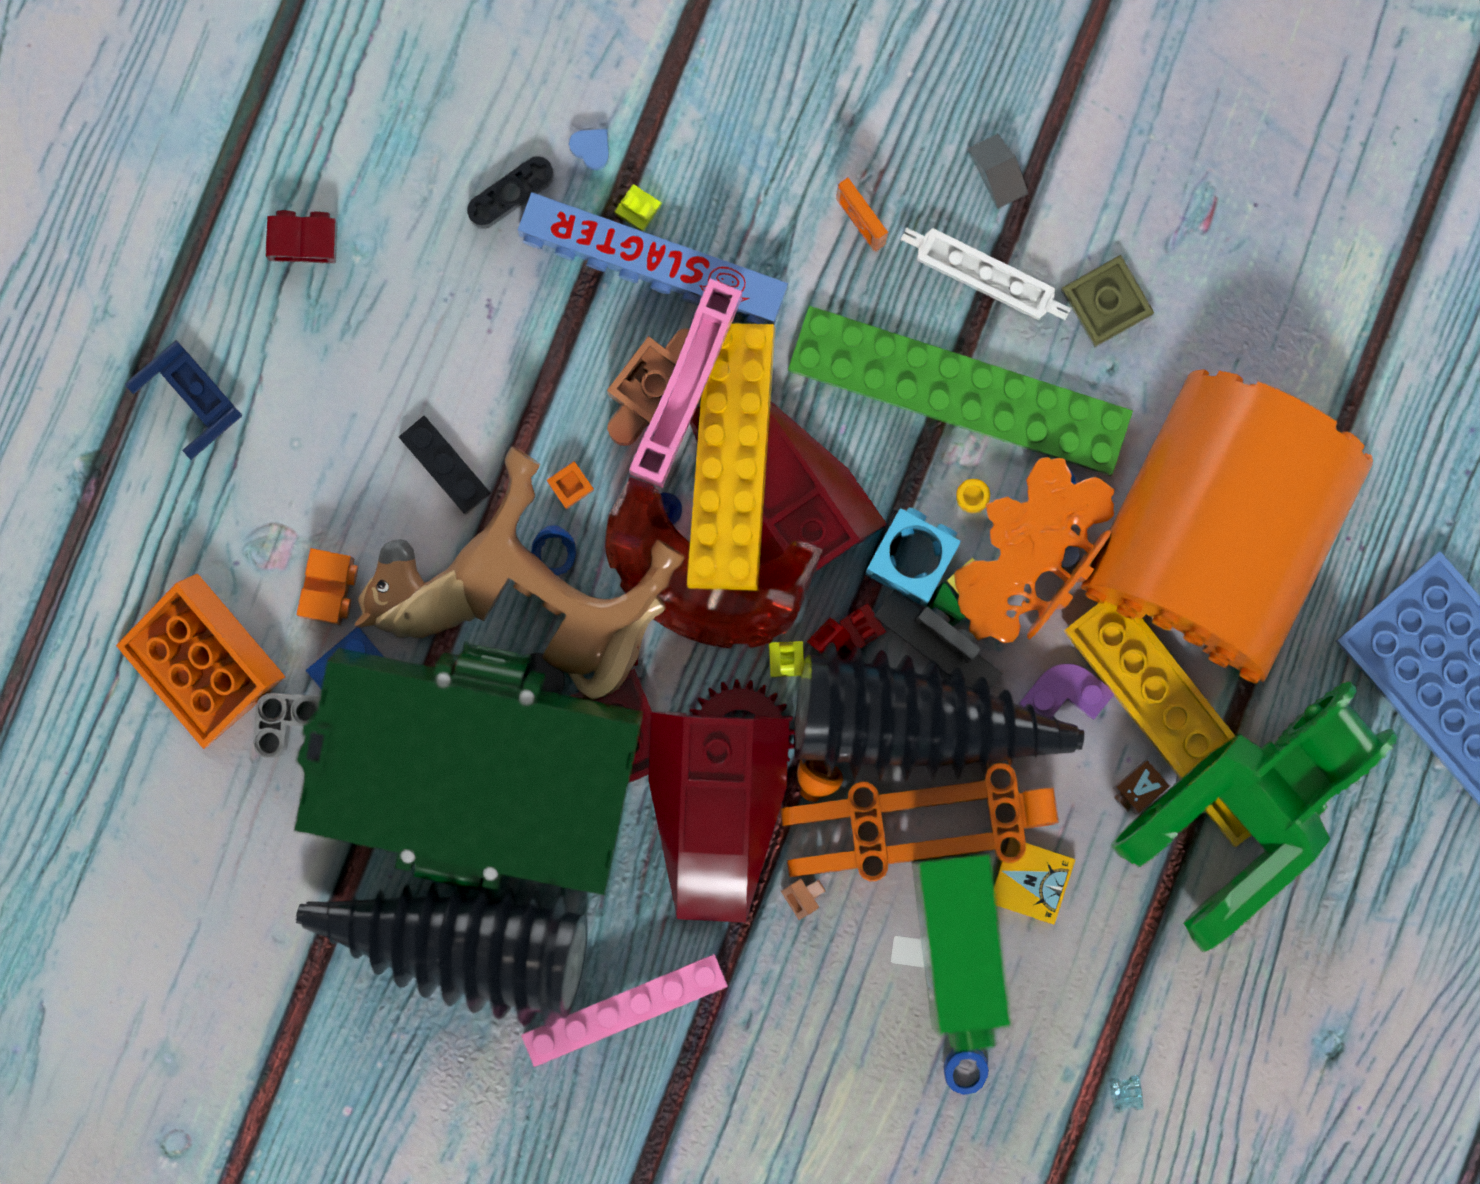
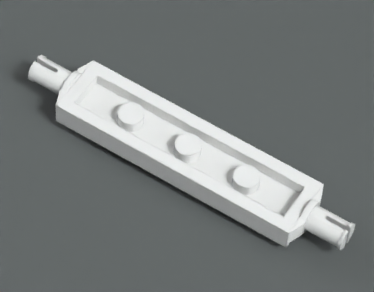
[901,227,1071,321]

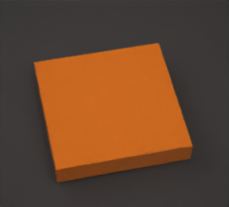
[836,177,888,251]

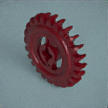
[689,679,794,762]

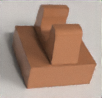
[781,879,826,920]

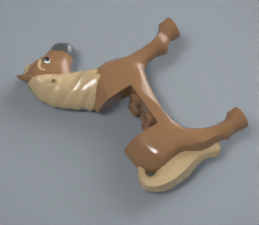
[354,446,685,700]

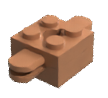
[607,328,690,446]

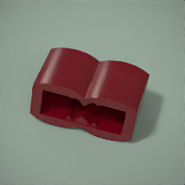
[266,210,338,263]

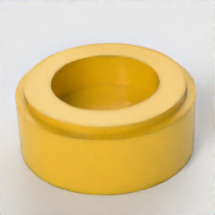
[956,479,990,514]

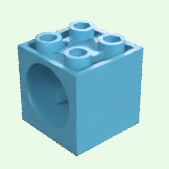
[865,507,961,607]

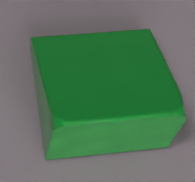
[926,582,965,626]

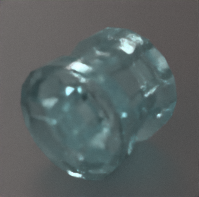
[1110,1075,1144,1113]

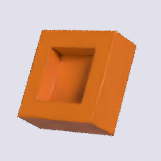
[546,461,594,510]

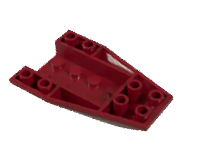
[690,401,887,602]
[648,711,790,923]

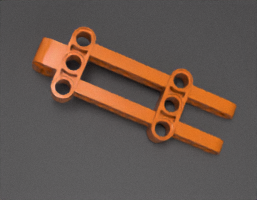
[780,763,1059,882]

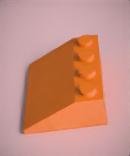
[116,573,286,749]

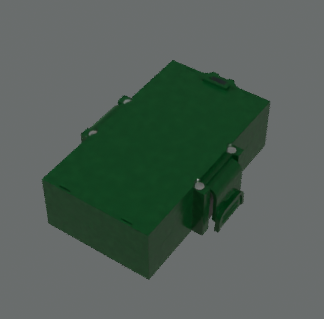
[294,641,644,896]

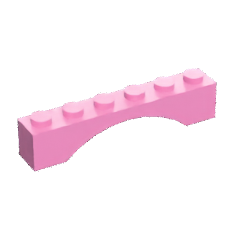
[629,278,742,488]
[521,954,728,1067]

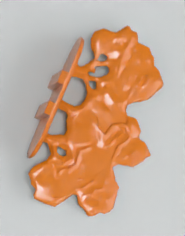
[954,457,1114,643]

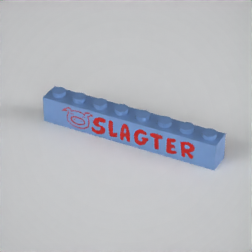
[518,192,788,326]

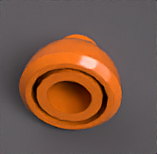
[797,759,844,802]

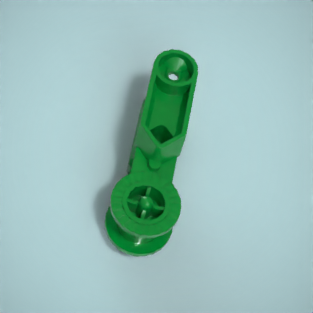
[1111,681,1399,952]

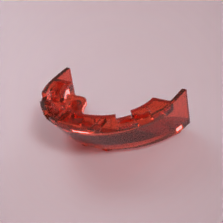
[605,477,823,649]

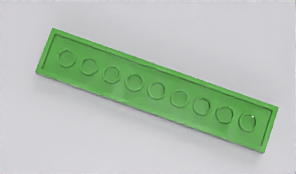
[788,306,1133,476]

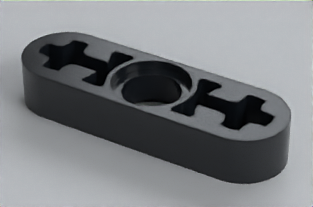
[467,156,554,229]

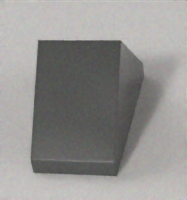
[967,134,1028,209]

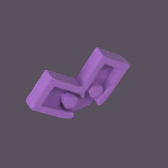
[1019,664,1114,720]

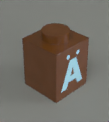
[1113,760,1170,814]

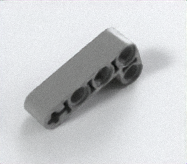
[253,693,320,758]

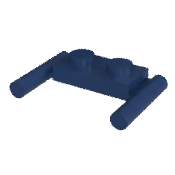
[125,340,243,460]

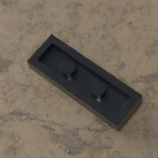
[399,415,491,515]

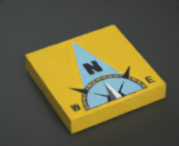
[994,838,1076,925]

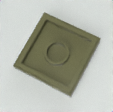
[1061,255,1154,348]

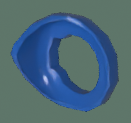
[531,525,576,576]
[943,1048,989,1095]

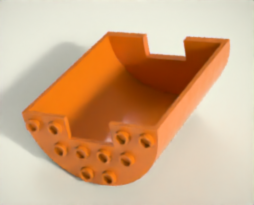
[1080,369,1373,683]

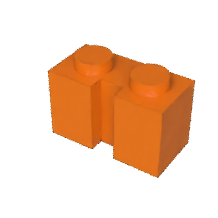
[296,548,358,626]

